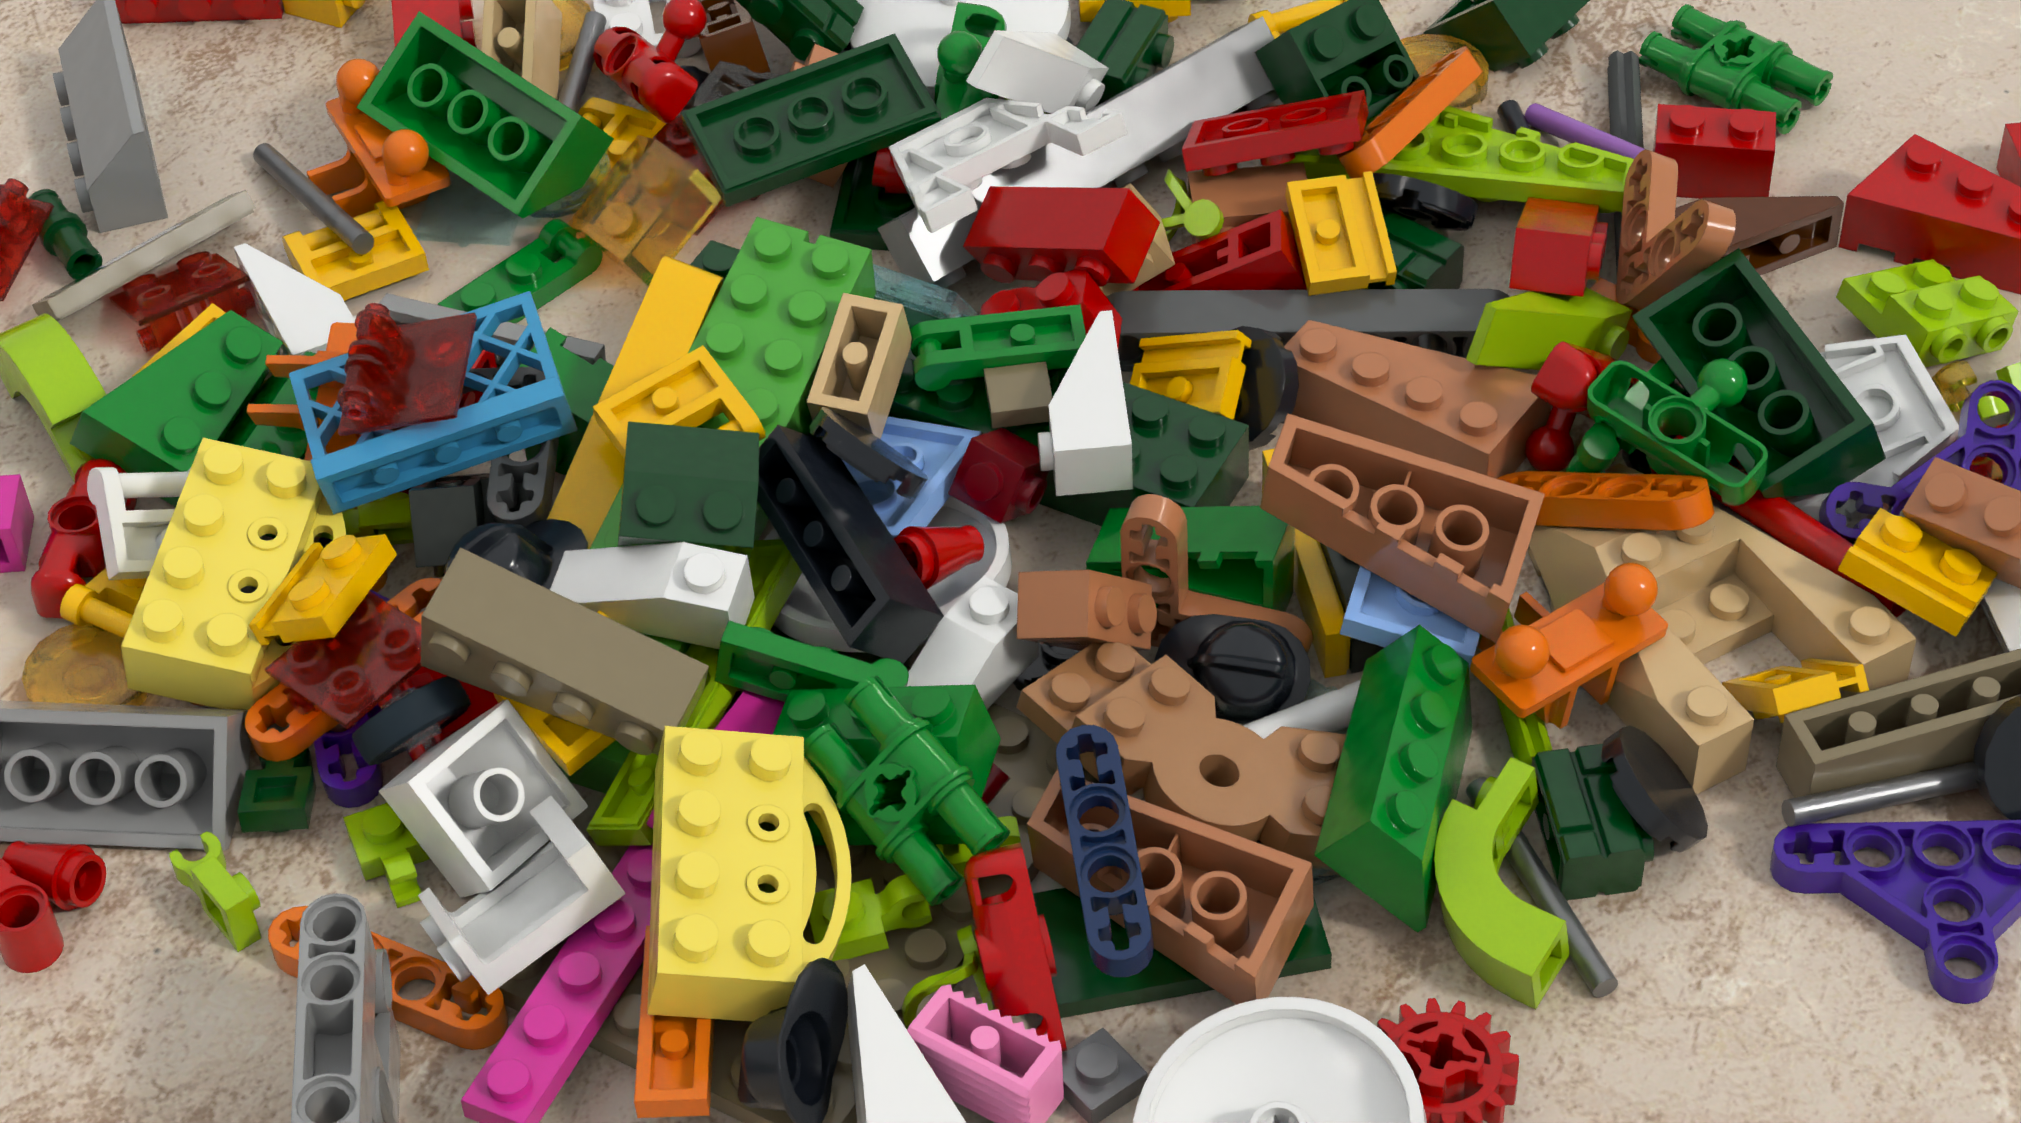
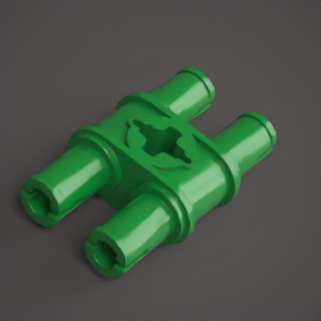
[1639,4,1833,135]
[804,676,1010,906]

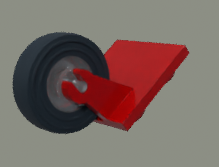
[352,647,498,766]

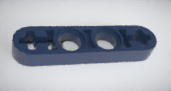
[1056,725,1154,977]

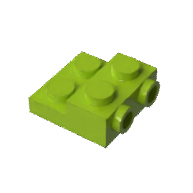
[1836,259,2019,368]

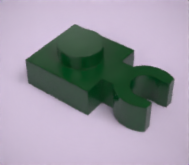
[237,747,316,833]

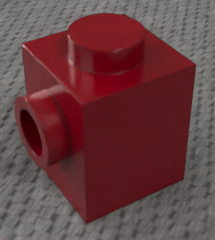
[948,428,1050,524]

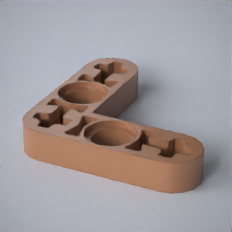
[1616,149,1736,310]
[1120,494,1314,655]

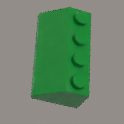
[356,11,614,218]
[1314,624,1472,933]

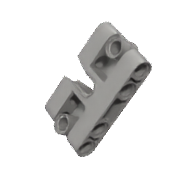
[291,893,401,1123]

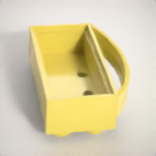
[121,438,346,710]
[647,726,852,1022]

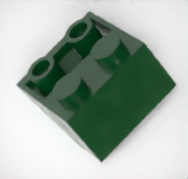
[1255,0,1419,121]

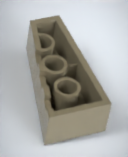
[421,547,709,755]

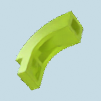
[0,313,107,483]
[1434,757,1570,1010]

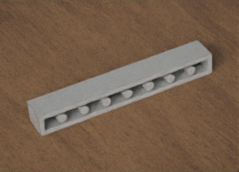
[877,16,1279,292]

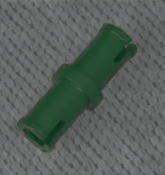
[25,189,103,280]

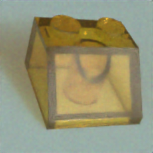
[567,135,722,287]

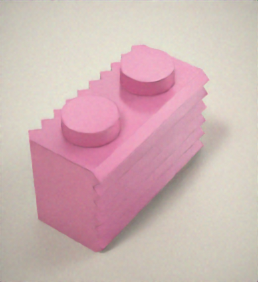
[907,984,1064,1123]

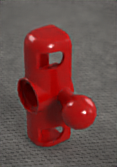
[593,0,707,124]
[1525,341,1639,472]
[31,458,137,619]
[964,843,1067,1052]

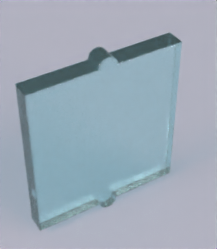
[416,168,519,247]

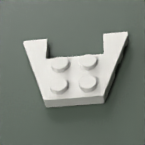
[889,98,1127,233]
[1787,334,1959,528]

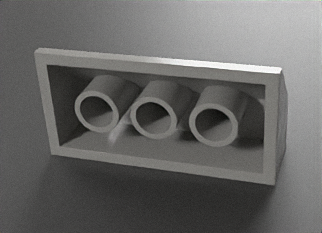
[53,0,168,233]
[0,700,250,850]

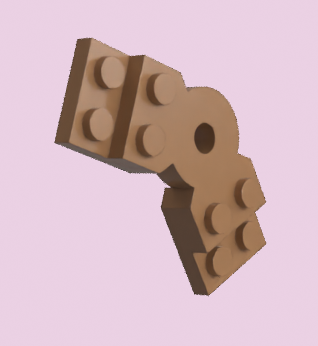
[1016,642,1346,874]

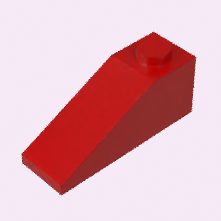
[1132,209,1307,291]

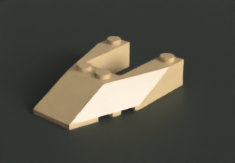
[1527,463,1916,795]

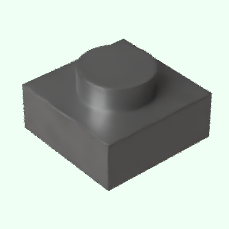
[1062,1028,1148,1123]

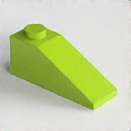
[1466,287,1633,370]

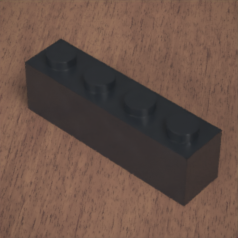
[757,425,944,664]

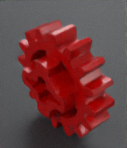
[1377,998,1519,1123]

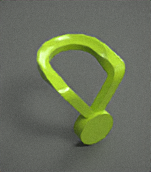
[1162,169,1224,242]
[902,924,994,1029]

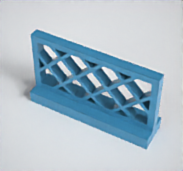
[289,291,578,514]

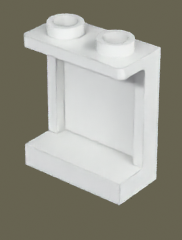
[418,795,626,995]

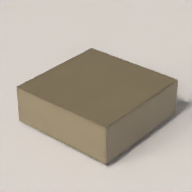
[984,361,1053,428]

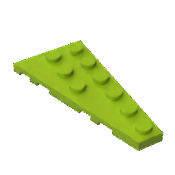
[1283,106,1634,213]

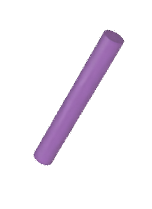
[1525,103,1647,159]

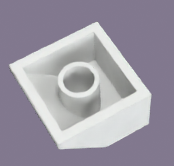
[379,699,588,898]

